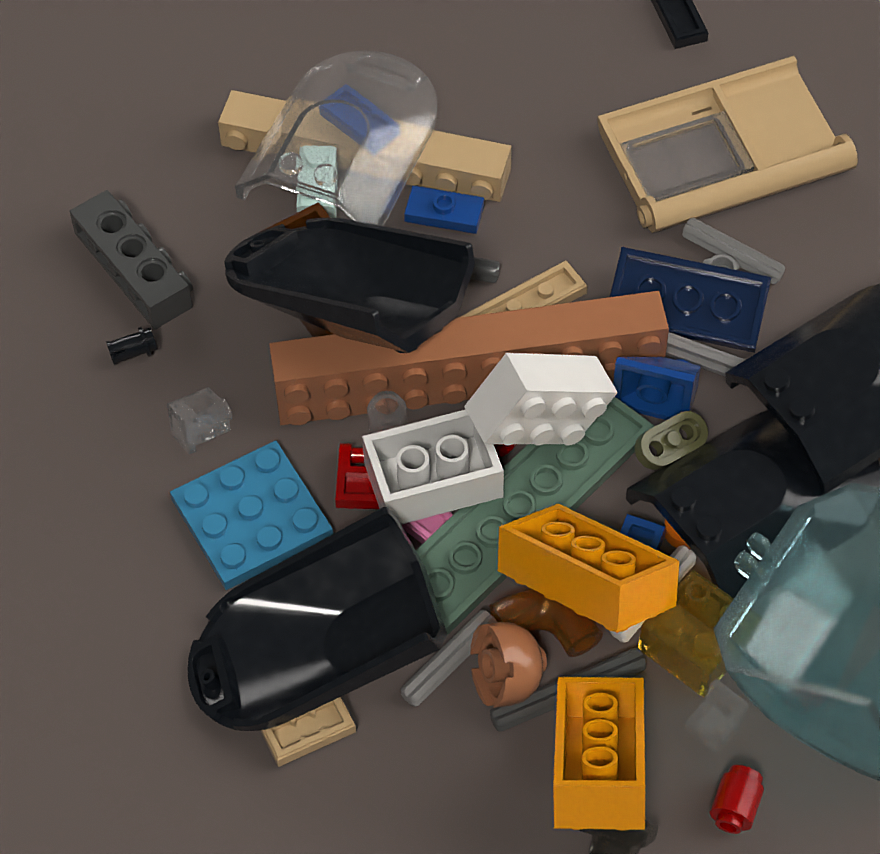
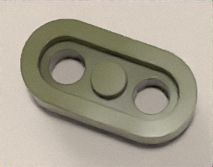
[635,411,708,470]

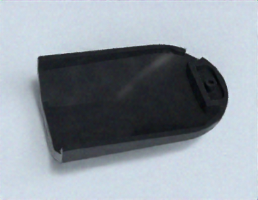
[224,218,475,353]
[725,284,880,494]
[626,410,880,616]
[187,507,447,731]

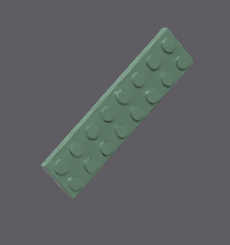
[416,397,654,635]

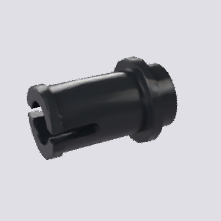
[106,327,157,365]

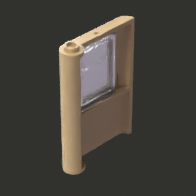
[597,56,858,233]

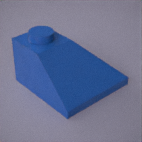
[613,357,701,420]

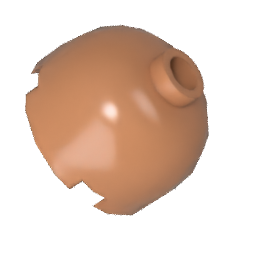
[470,622,547,708]

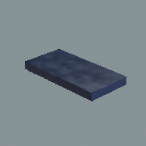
[610,247,771,353]

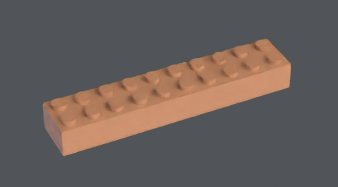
[269,291,669,426]

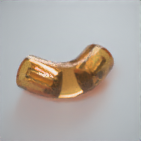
[489,588,603,657]

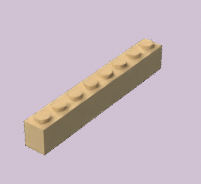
[218,90,512,202]

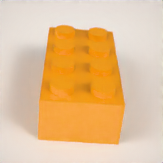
[497,503,679,633]
[553,677,645,831]

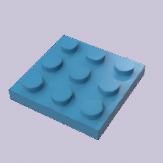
[170,440,333,590]

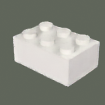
[464,353,618,445]
[362,409,504,524]

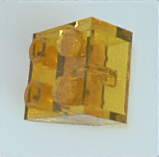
[638,570,760,698]

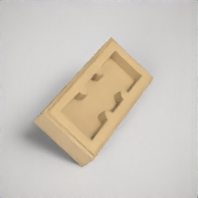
[261,697,356,767]

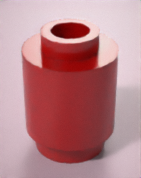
[710,765,764,834]

